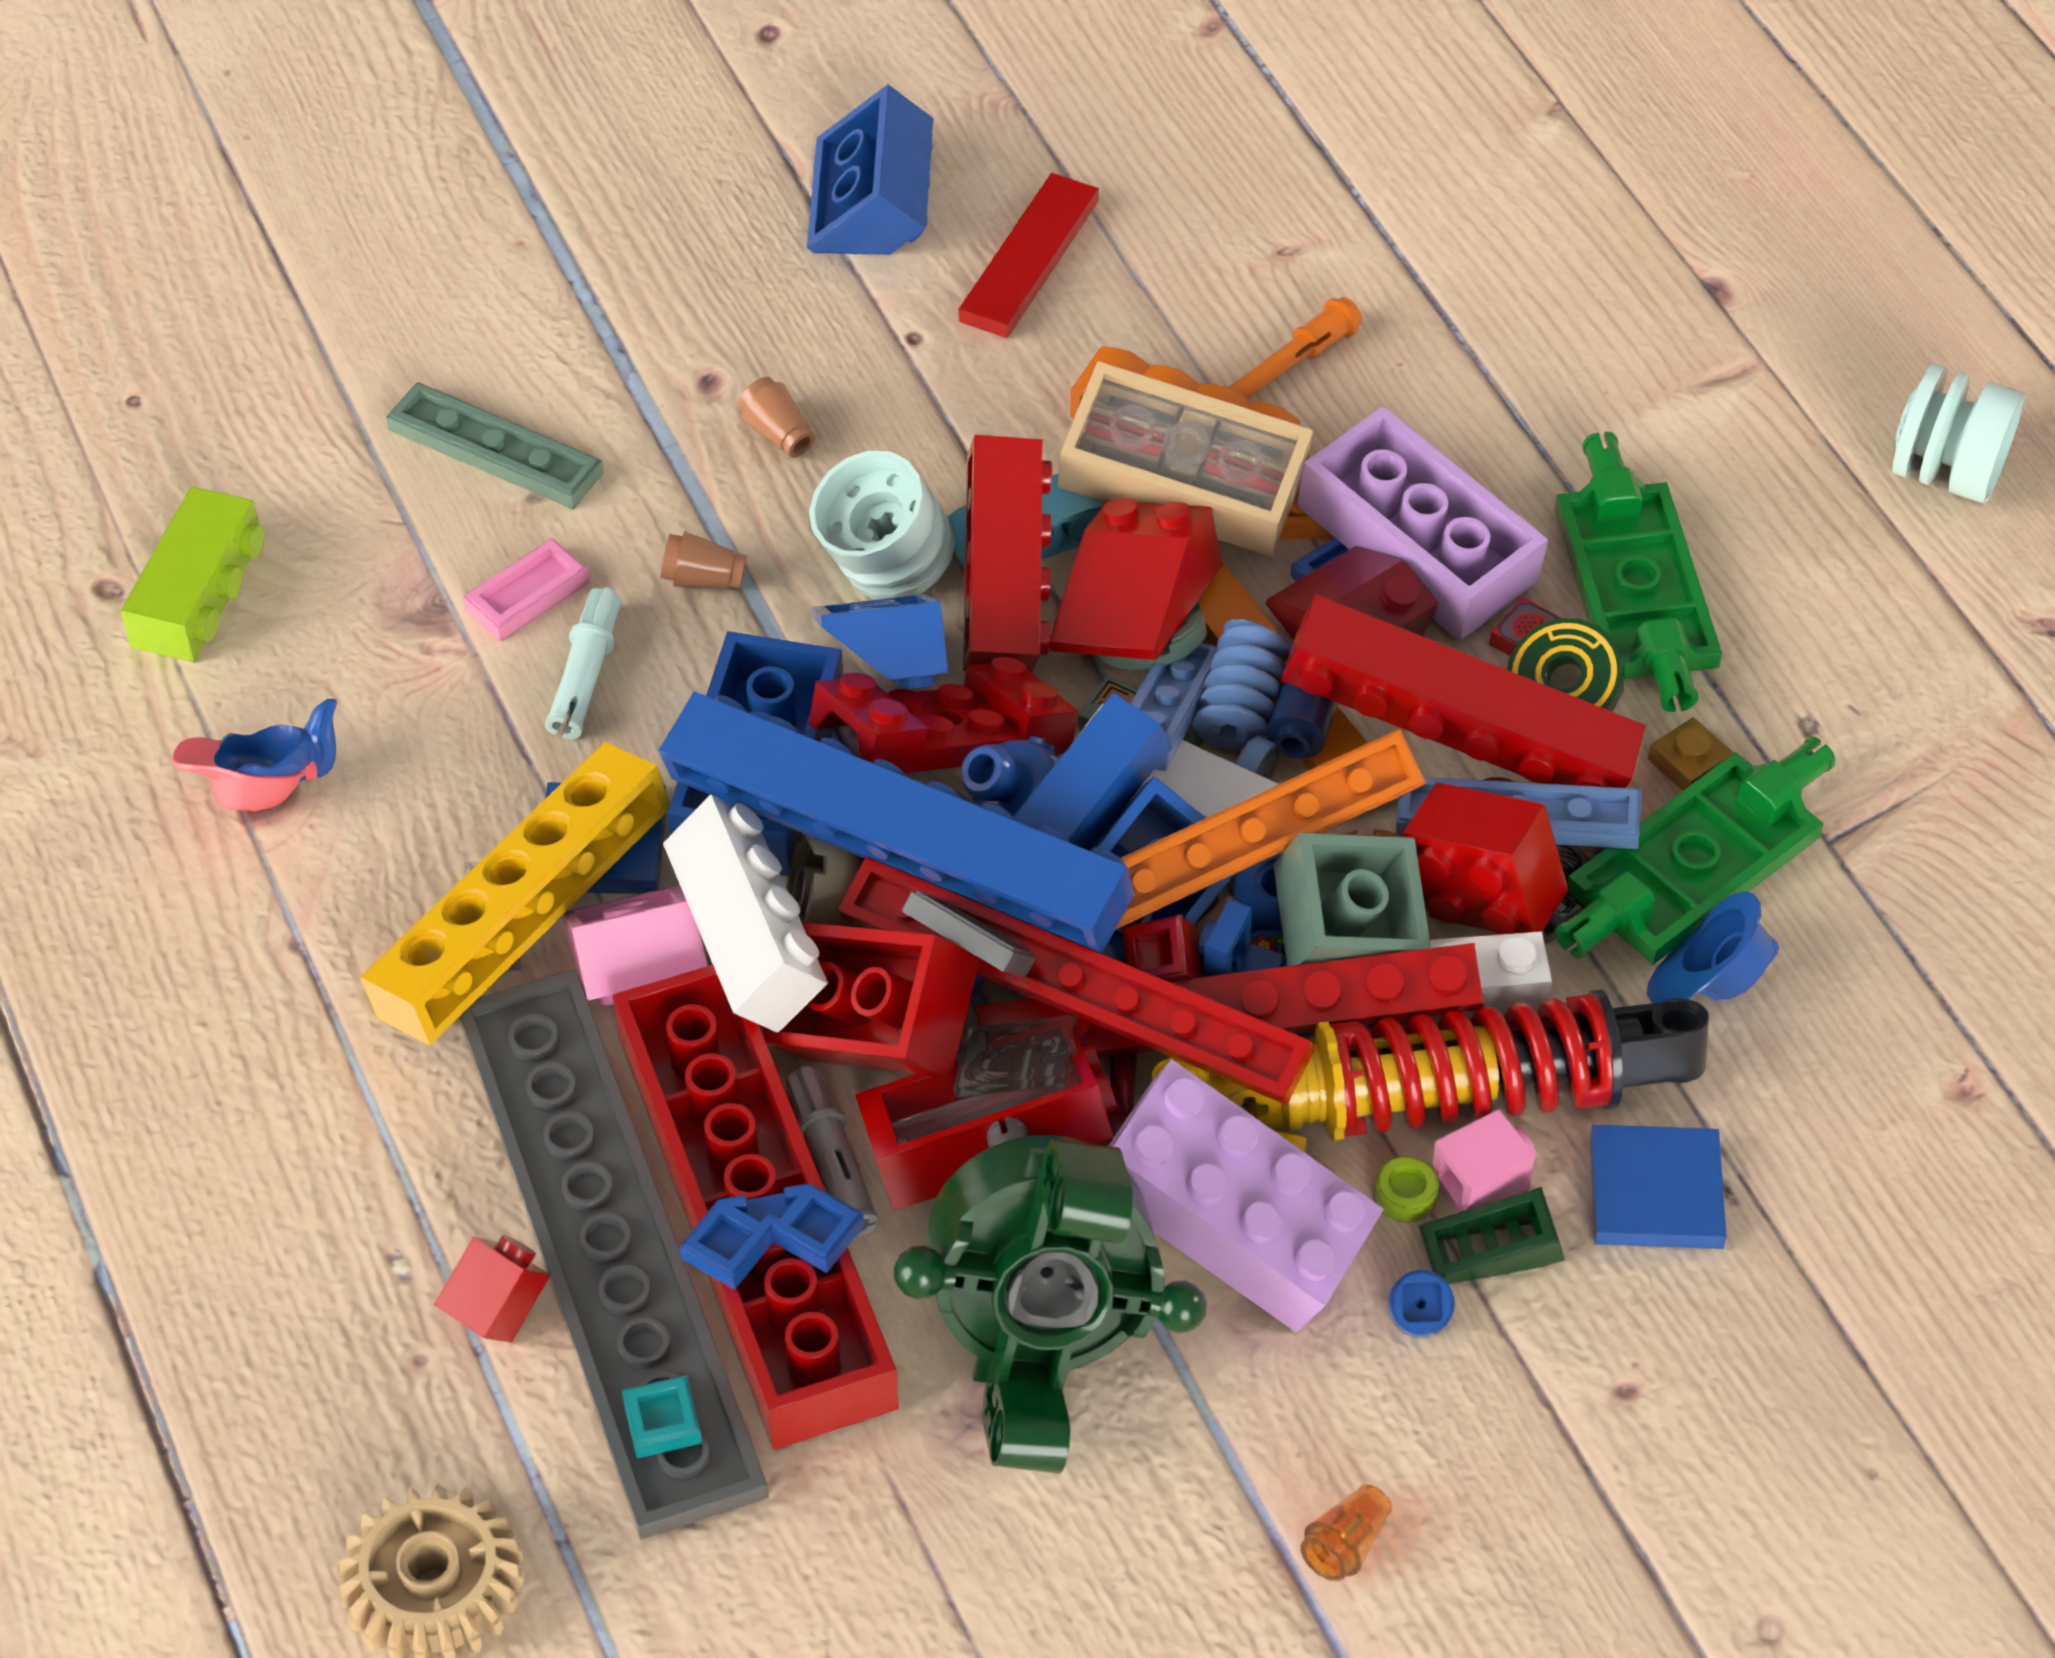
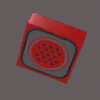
[1489,597,1563,656]

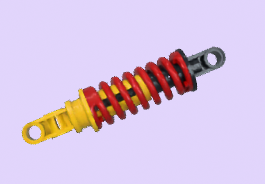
[1152,989,1709,1142]

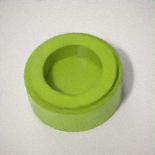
[1374,1156,1439,1222]

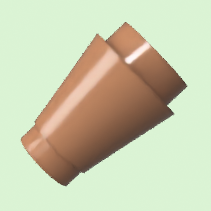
[738,377,815,458]
[660,531,747,589]

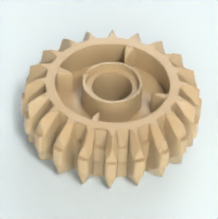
[338,1483,525,1658]

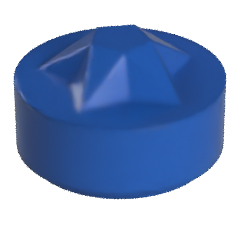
[1387,1270,1455,1338]

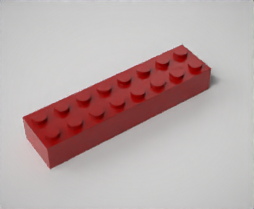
[612,965,899,1450]

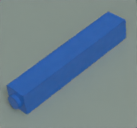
[970,692,1172,999]

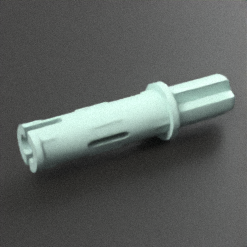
[545,587,622,740]

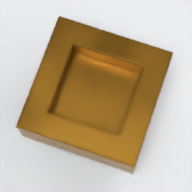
[1648,717,1734,791]

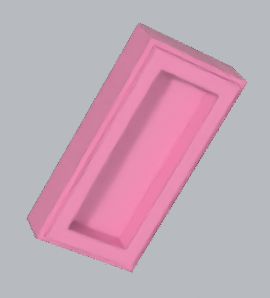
[463,538,590,641]

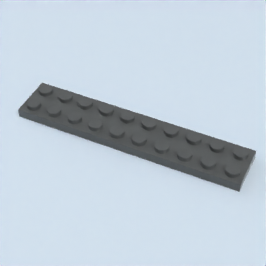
[459,969,769,1540]

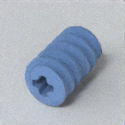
[1192,619,1292,751]

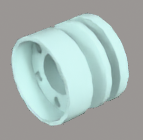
[1892,362,2026,504]
[809,451,956,600]

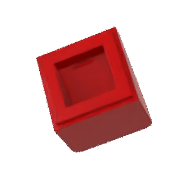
[1122,915,1201,981]

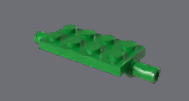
[1555,432,1722,712]
[1555,736,1835,965]

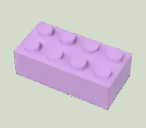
[1297,406,1548,641]
[1109,1059,1384,1333]

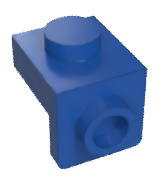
[1197,899,1283,977]

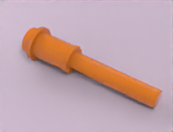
[1228,297,1362,400]

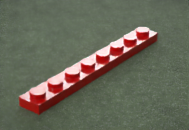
[838,857,1315,1105]
[976,943,1484,1058]

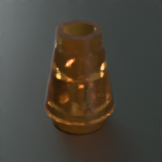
[1300,1484,1392,1581]

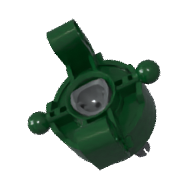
[894,1117,1207,1474]

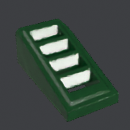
[1419,1187,1565,1284]

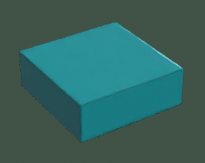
[622,1375,702,1459]

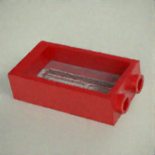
[855,1022,1117,1211]

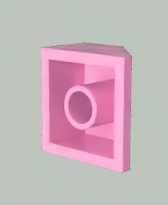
[562,884,708,1005]

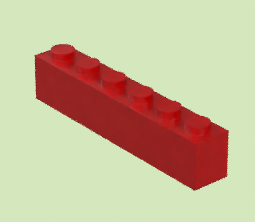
[1281,594,1646,788]

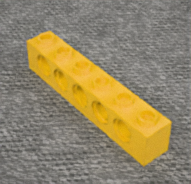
[360,742,670,1045]

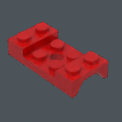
[809,657,1079,773]

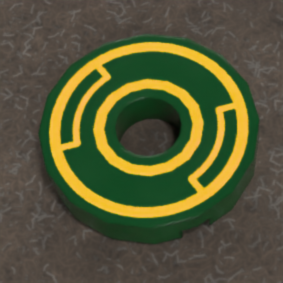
[1507,619,1625,711]

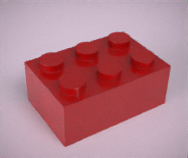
[763,922,980,1078]

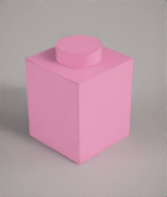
[1432,1109,1536,1213]

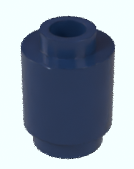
[1266,682,1337,758]

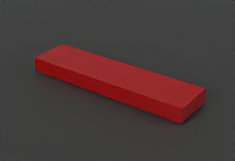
[959,172,1099,338]

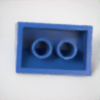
[807,84,933,255]
[812,594,948,689]

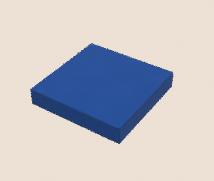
[1590,1124,1727,1249]

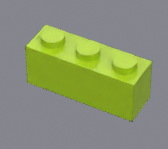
[120,486,265,662]

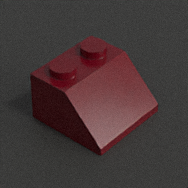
[1265,546,1439,639]

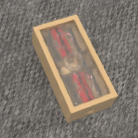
[1057,361,1313,557]

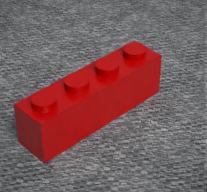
[963,434,1052,673]

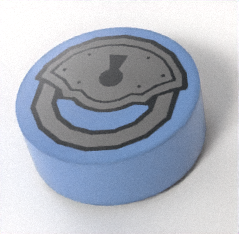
[1236,735,1280,780]

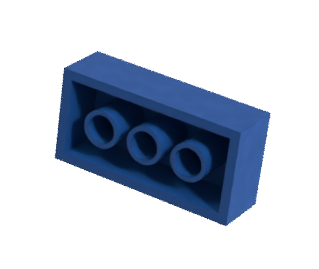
[667,631,843,877]

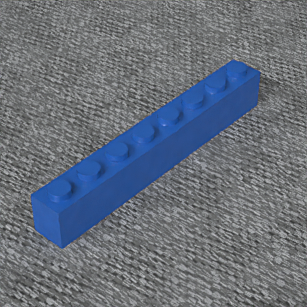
[658,691,1135,954]

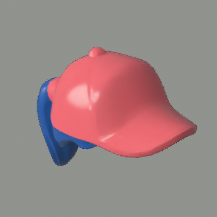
[172,698,337,812]

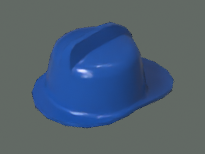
[1646,891,1779,1003]

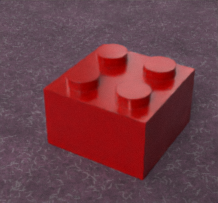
[1403,782,1569,935]

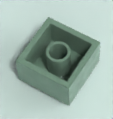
[1273,833,1431,966]

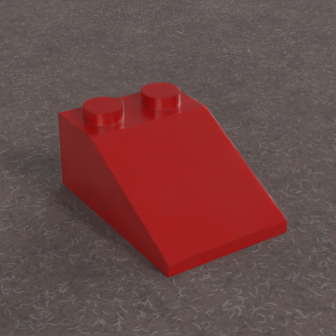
[1048,498,1222,660]

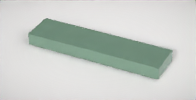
[386,382,604,509]

